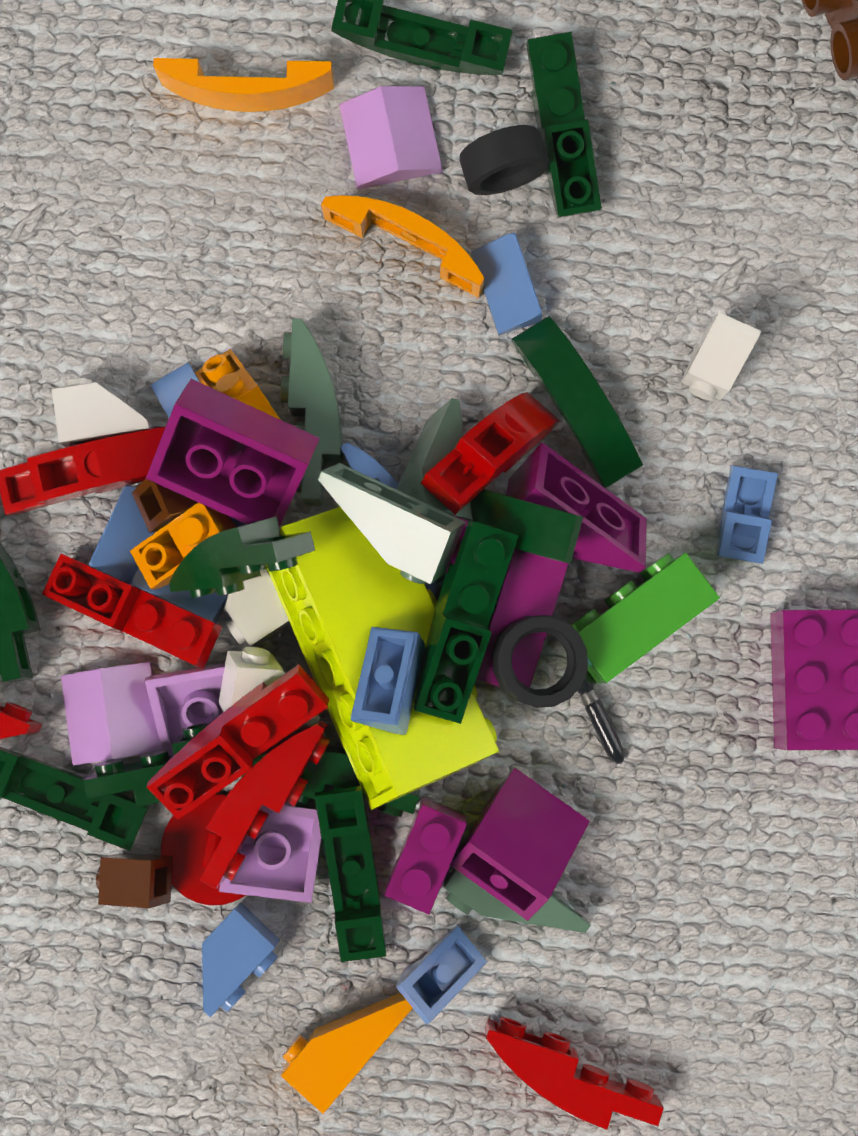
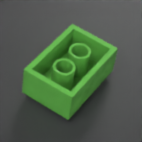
[571,553,720,684]

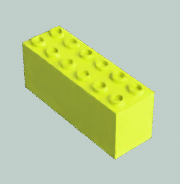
[267,507,499,810]

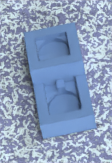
[717,465,778,564]

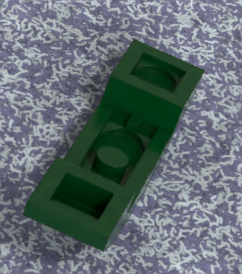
[331,0,513,75]
[511,316,643,489]
[471,489,583,564]
[0,747,149,851]
[315,786,387,962]

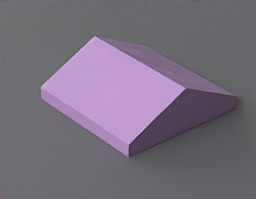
[339,86,442,190]
[61,662,162,765]
[145,663,225,756]
[219,805,321,903]

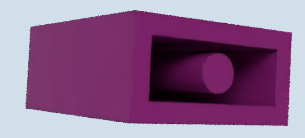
[450,767,590,921]
[384,796,467,915]

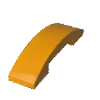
[153,58,334,112]
[321,195,484,298]

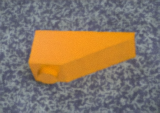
[281,993,413,1114]

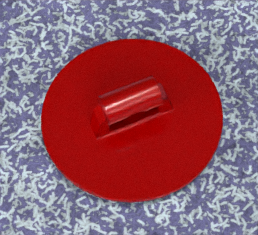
[161,795,246,905]

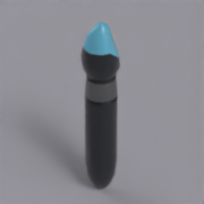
[577,672,624,764]

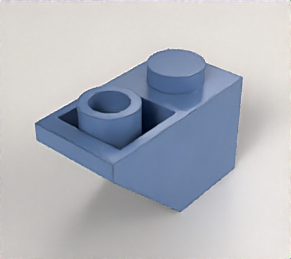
[202,902,280,1017]

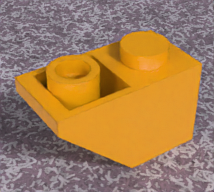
[195,348,280,419]
[130,502,236,590]

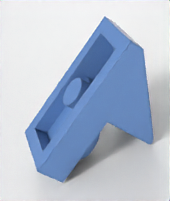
[396,926,487,1024]

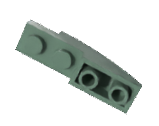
[281,318,343,505]

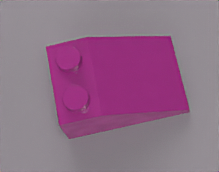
[506,443,647,573]

